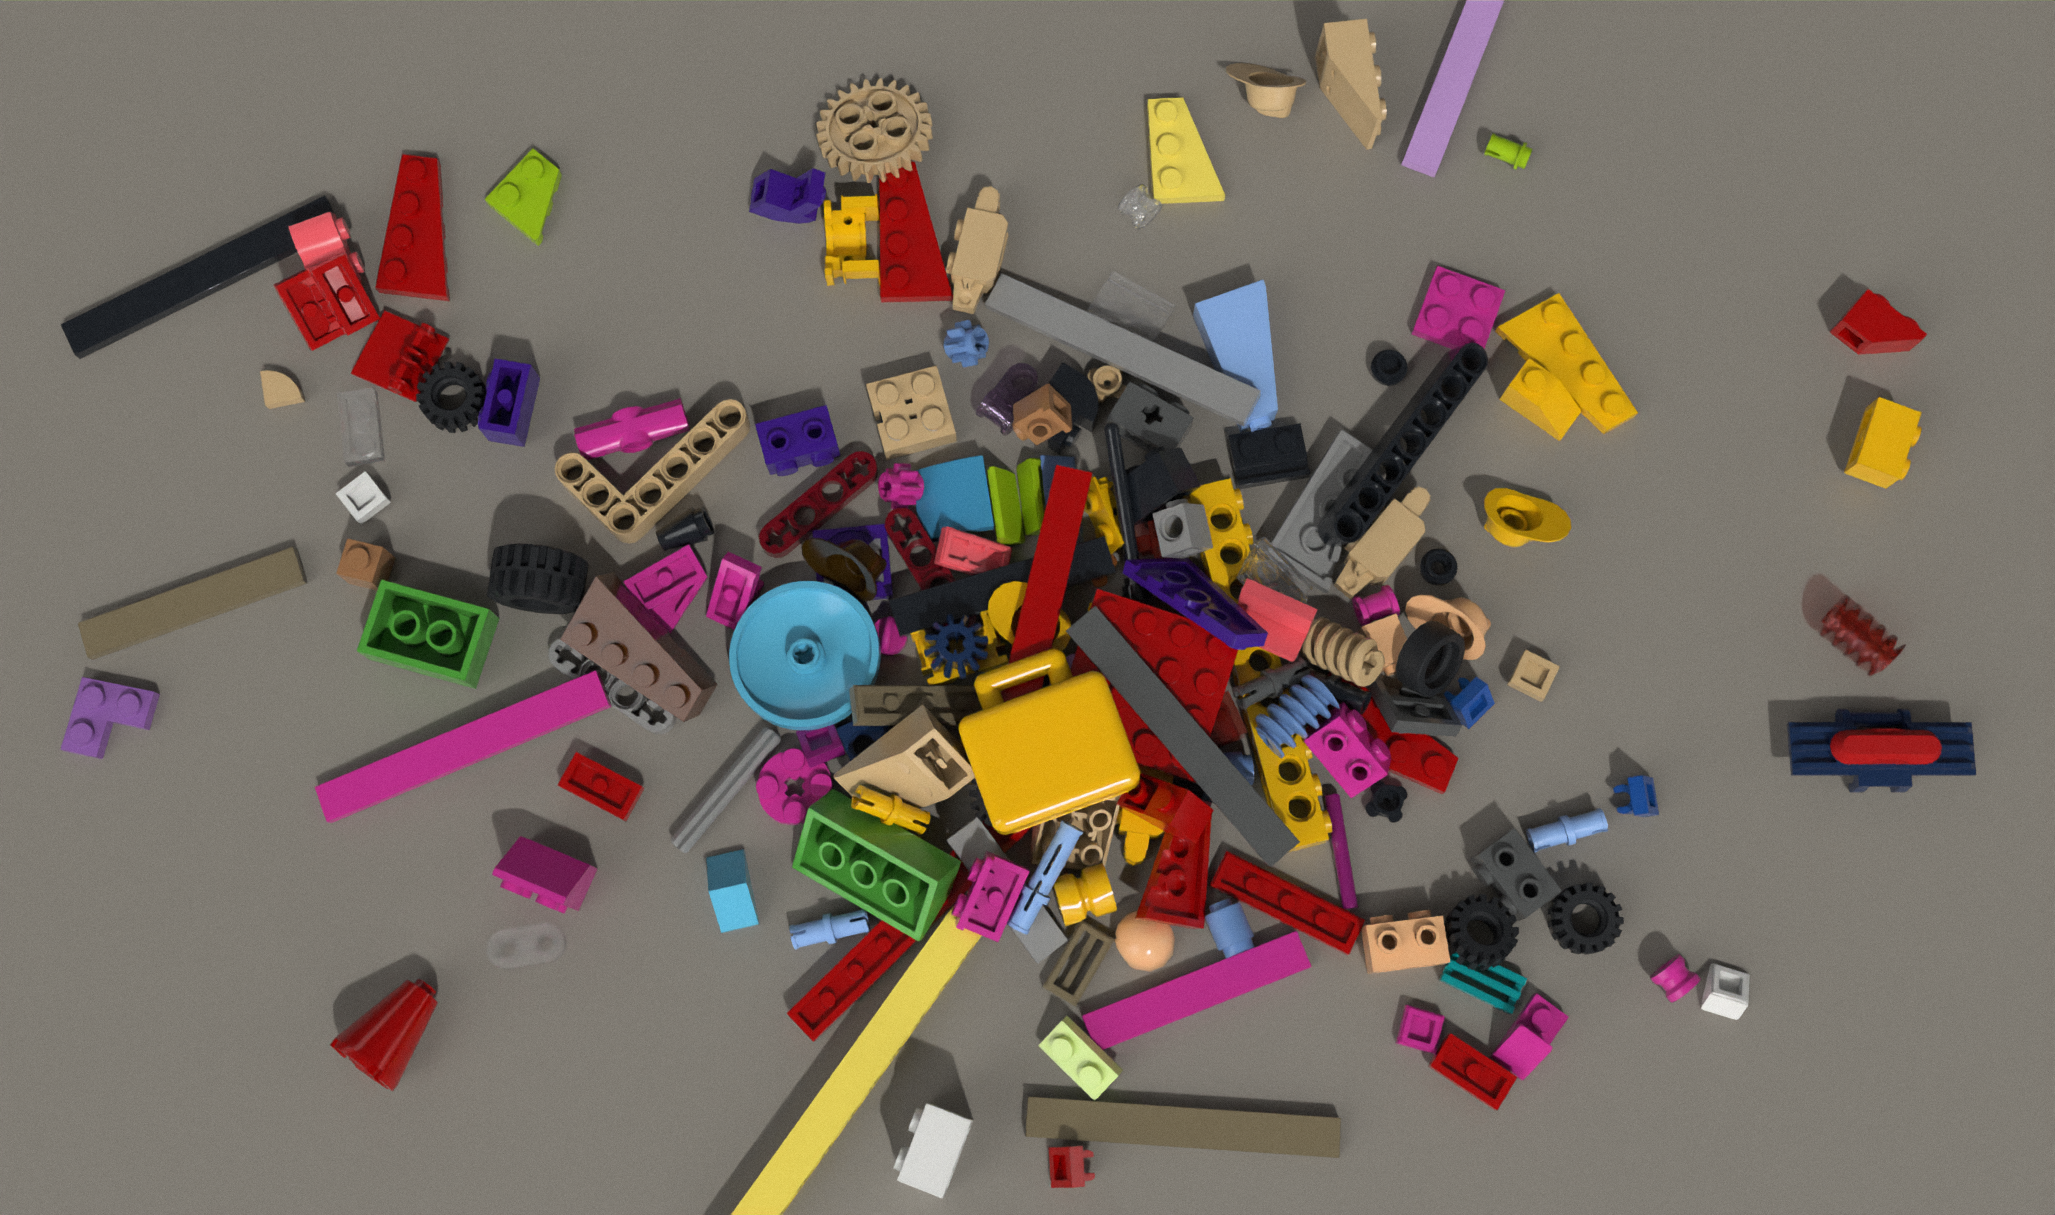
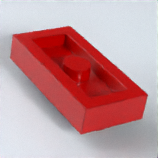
[558,752,645,822]
[1428,1033,1517,1111]

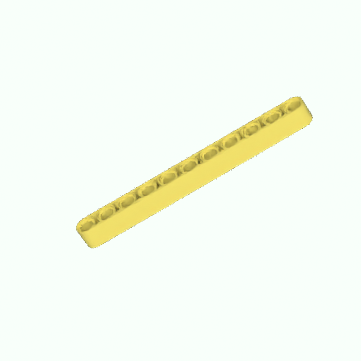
[731,906,982,1215]

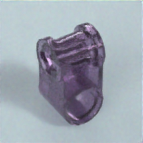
[976,363,1039,436]

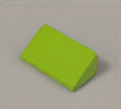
[1016,458,1046,536]
[987,466,1025,546]

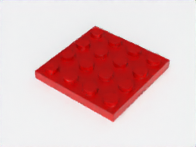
[1070,589,1238,783]

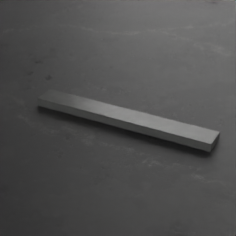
[1066,606,1300,868]

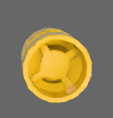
[1053,863,1117,927]

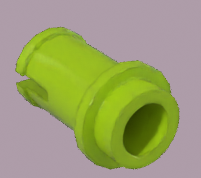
[1484,133,1533,170]

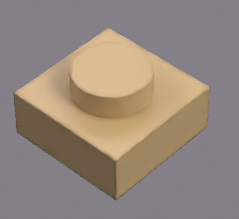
[1507,650,1560,702]

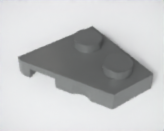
[1366,674,1462,737]

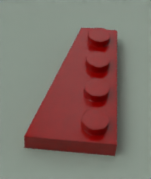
[1305,671,1459,794]

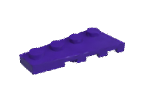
[1122,558,1268,650]

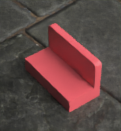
[1237,578,1318,662]

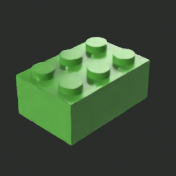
[357,580,500,689]

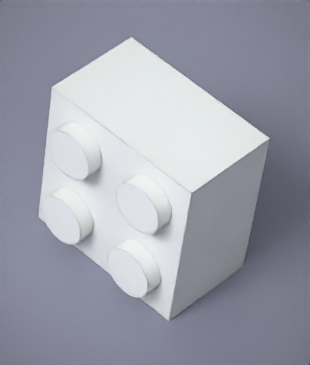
[894,1103,973,1198]

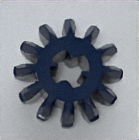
[924,614,988,679]

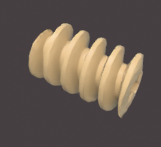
[1301,617,1385,687]

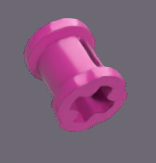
[1352,584,1400,626]

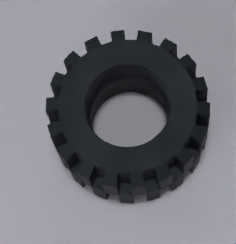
[487,543,589,614]

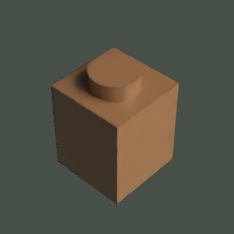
[336,538,396,591]

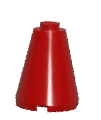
[329,978,438,1092]

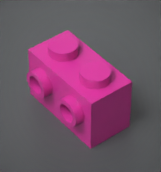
[1303,702,1391,798]

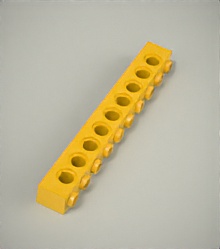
[1185,478,1332,852]

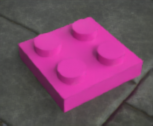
[1411,266,1506,349]

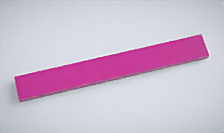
[315,670,612,823]

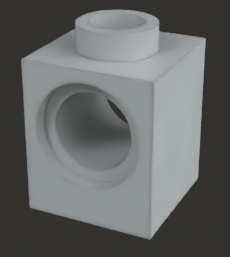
[1153,499,1213,558]

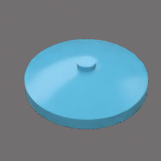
[729,581,881,730]

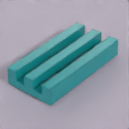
[1439,952,1527,1015]

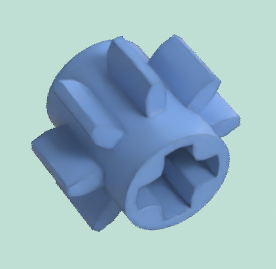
[944,320,989,368]

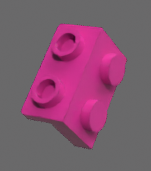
[951,851,1030,942]

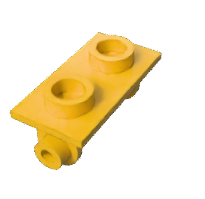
[1084,477,1137,555]

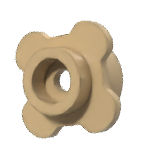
[1087,365,1126,403]

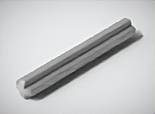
[671,727,781,853]

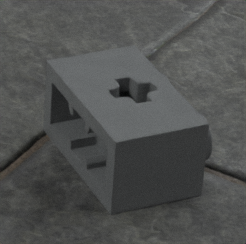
[1107,382,1194,452]

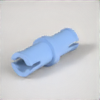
[1526,808,1608,853]
[789,909,870,950]

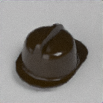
[801,538,887,601]

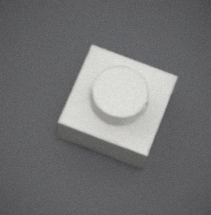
[335,471,391,525]

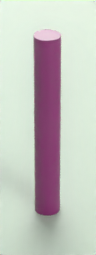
[1324,794,1358,910]

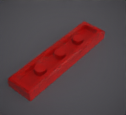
[1209,851,1365,955]

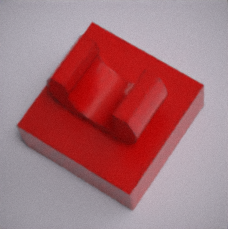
[1048,1146,1095,1188]

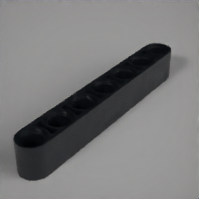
[1318,343,1488,546]

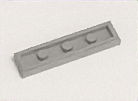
[946,816,1068,964]

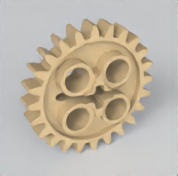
[816,78,933,183]

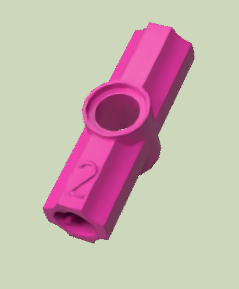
[574,398,690,460]

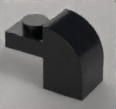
[1048,362,1098,455]

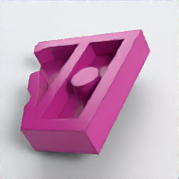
[623,544,708,633]

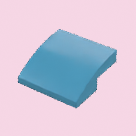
[916,455,994,543]

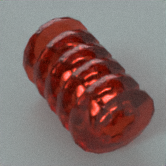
[1819,594,1906,677]

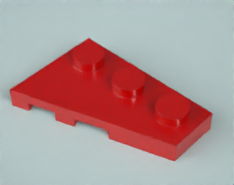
[1135,815,1212,929]

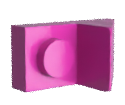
[706,551,764,630]
[1490,993,1569,1080]

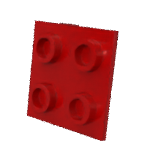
[351,310,450,402]

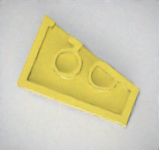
[1147,97,1225,204]

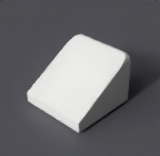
[1701,963,1750,1020]

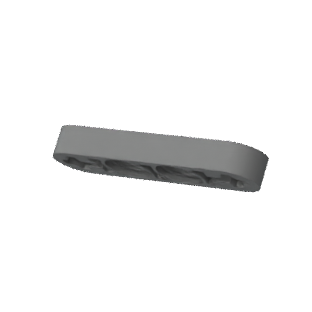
[548,638,676,734]

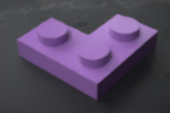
[60,677,160,759]

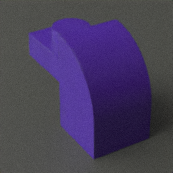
[749,168,826,224]

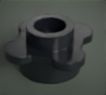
[1365,780,1408,823]

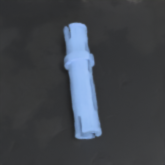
[1007,820,1083,935]

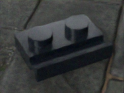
[1227,423,1311,489]

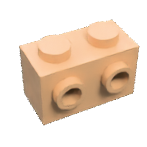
[1361,910,1450,974]

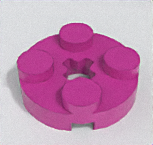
[756,748,833,825]

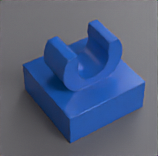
[1444,676,1495,729]
[1613,775,1659,817]

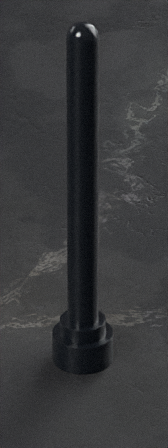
[1104,422,1153,601]

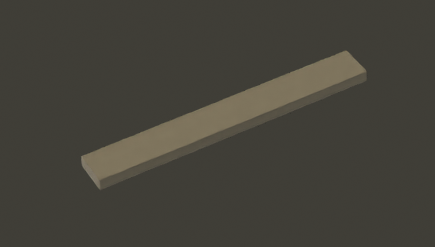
[1025,1097,1341,1158]

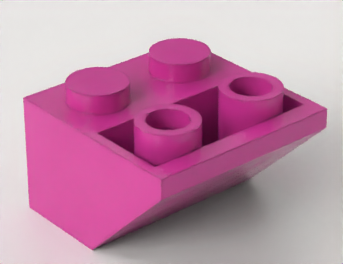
[492,836,597,914]

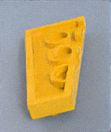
[1495,293,1638,434]

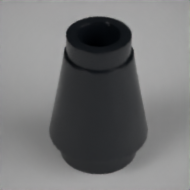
[656,507,715,551]

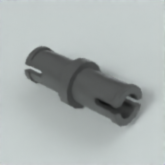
[1232,657,1310,710]

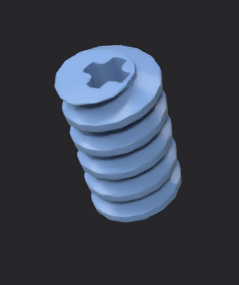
[1255,675,1340,759]

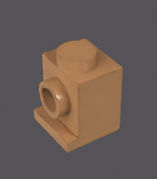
[1012,383,1072,446]

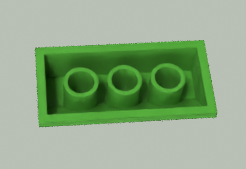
[792,789,961,941]

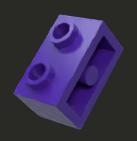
[478,358,540,447]
[755,405,841,476]

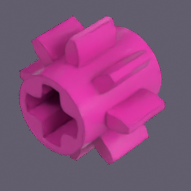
[878,463,924,509]

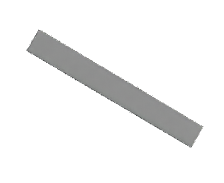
[985,273,1261,426]

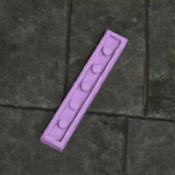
[1401,0,1504,178]

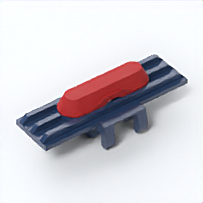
[1787,708,1976,793]

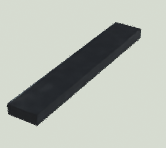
[889,536,1116,638]

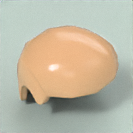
[1115,910,1175,972]

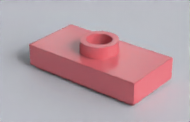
[934,526,1013,576]

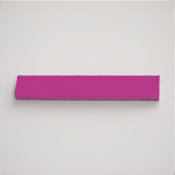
[1082,931,1312,1050]

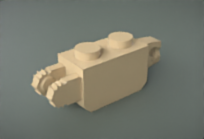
[946,186,1008,314]
[1334,486,1431,599]

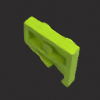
[484,148,562,246]

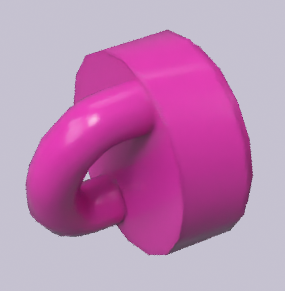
[874,616,908,656]

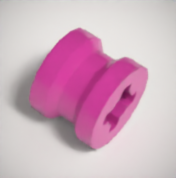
[1650,954,1701,1003]

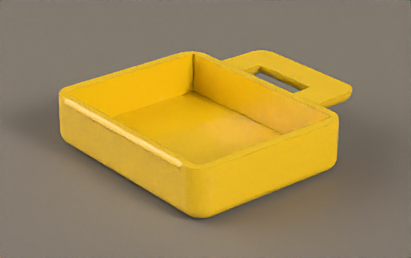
[958,648,1140,835]

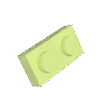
[1038,1016,1123,1101]

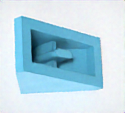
[706,849,760,933]

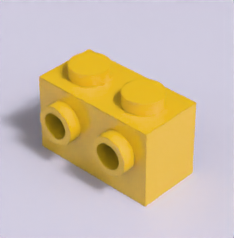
[1844,397,1922,489]

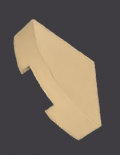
[260,370,305,409]

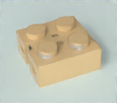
[866,365,957,460]

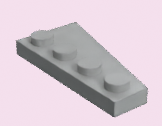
[1263,429,1372,593]

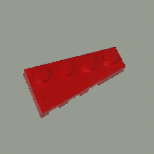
[375,154,450,301]
[879,162,953,302]

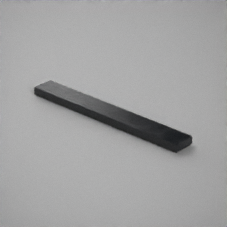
[61,195,338,359]

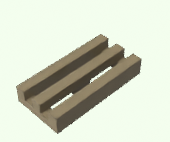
[1043,920,1115,1007]

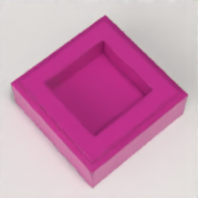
[1396,1005,1445,1054]

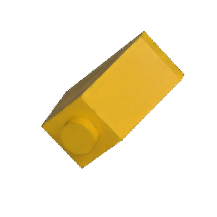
[1499,358,1581,441]

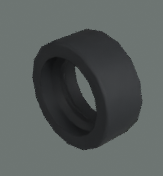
[1396,621,1465,697]

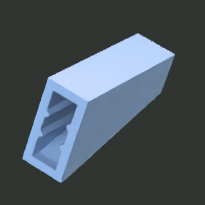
[1193,280,1278,432]

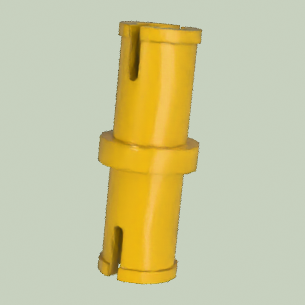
[851,785,930,835]

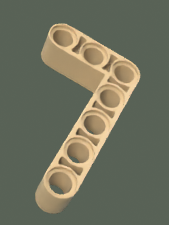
[555,399,751,544]

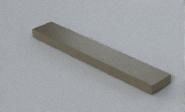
[78,547,307,660]

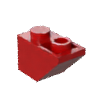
[1830,289,1927,355]
[1117,773,1214,844]

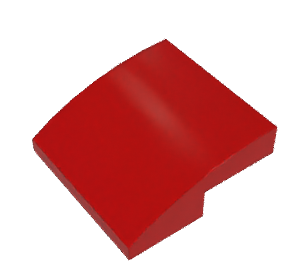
[273,253,380,351]

